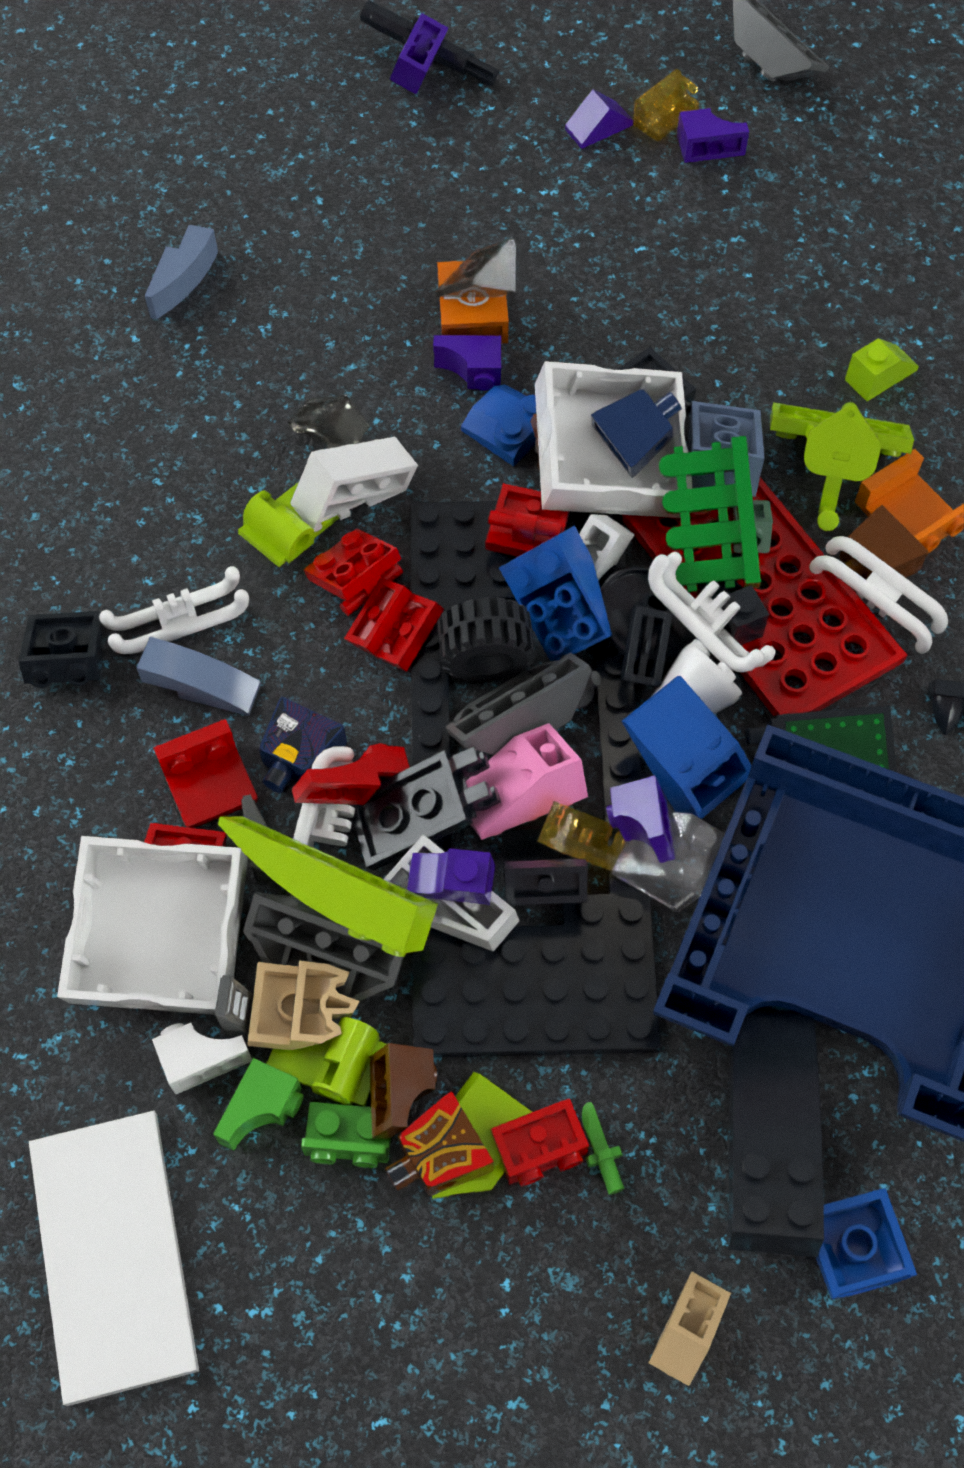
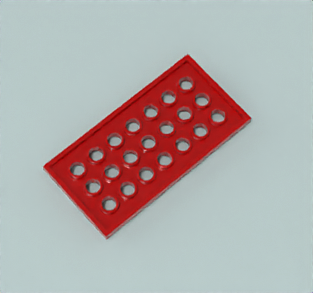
[621,477,907,716]

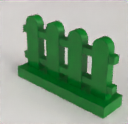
[659,436,761,593]

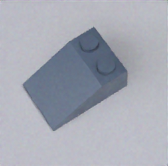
[687,401,764,497]

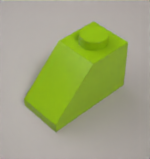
[845,338,919,401]

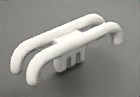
[809,536,948,654]
[648,552,775,673]
[99,566,249,654]
[293,746,355,847]

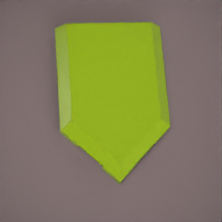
[432,1072,532,1199]

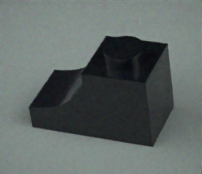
[696,581,769,645]

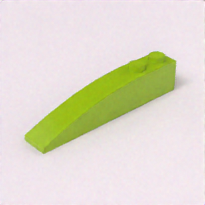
[218,816,438,957]

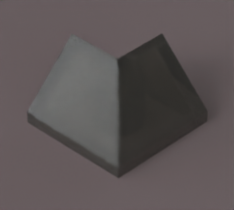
[435,238,516,297]

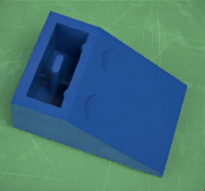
[499,526,612,661]
[622,676,752,820]

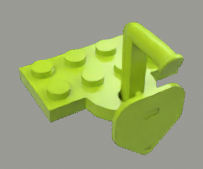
[770,402,914,531]

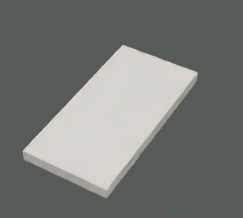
[29,1111,199,1406]

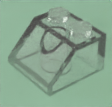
[612,812,725,913]

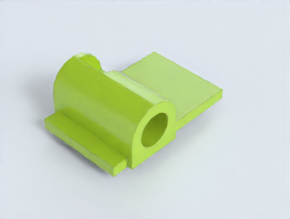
[238,482,339,567]
[266,1017,387,1106]

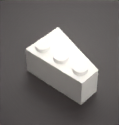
[290,437,418,532]
[384,835,519,951]

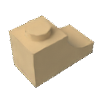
[649,1272,731,1386]

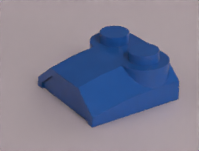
[461,384,537,467]
[816,1188,917,1300]

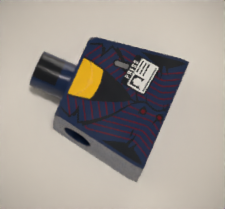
[259,696,347,793]

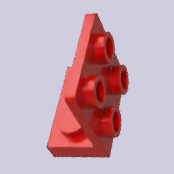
[153,719,258,828]

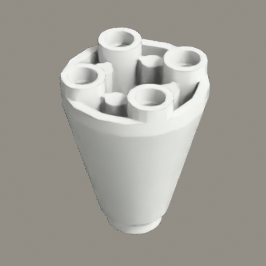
[651,639,742,714]

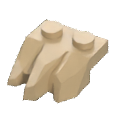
[247,961,360,1050]

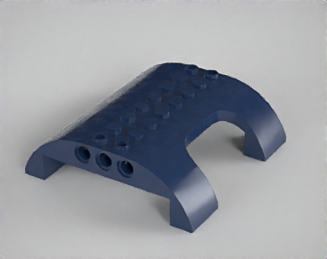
[652,725,964,1142]

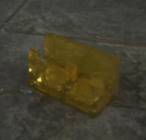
[633,69,700,142]
[537,801,625,872]

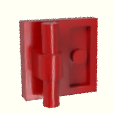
[485,483,570,557]
[303,528,403,616]

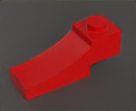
[292,743,410,805]

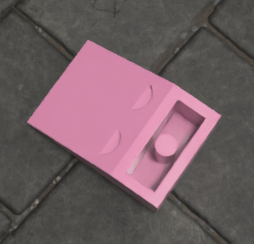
[466,723,588,840]

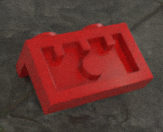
[491,1098,589,1187]

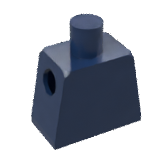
[591,389,682,478]

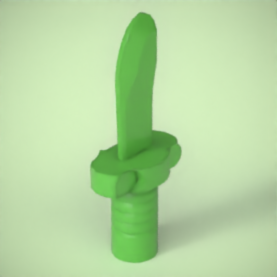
[582,1102,625,1195]

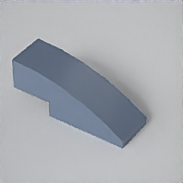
[145,225,218,319]
[137,637,261,716]

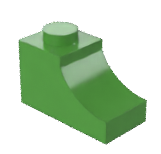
[213,1058,304,1151]

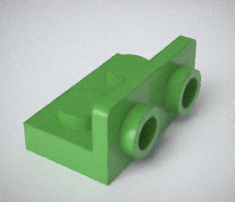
[301,1102,391,1168]

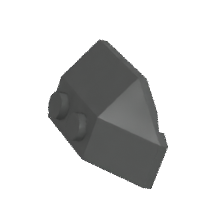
[733,0,829,81]
[446,653,592,755]
[243,892,404,1001]

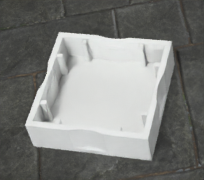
[535,361,692,518]
[57,836,248,1015]

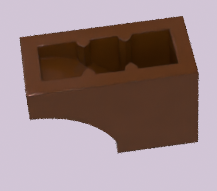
[369,1043,437,1140]

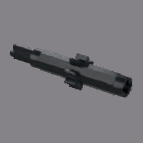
[360,0,499,86]

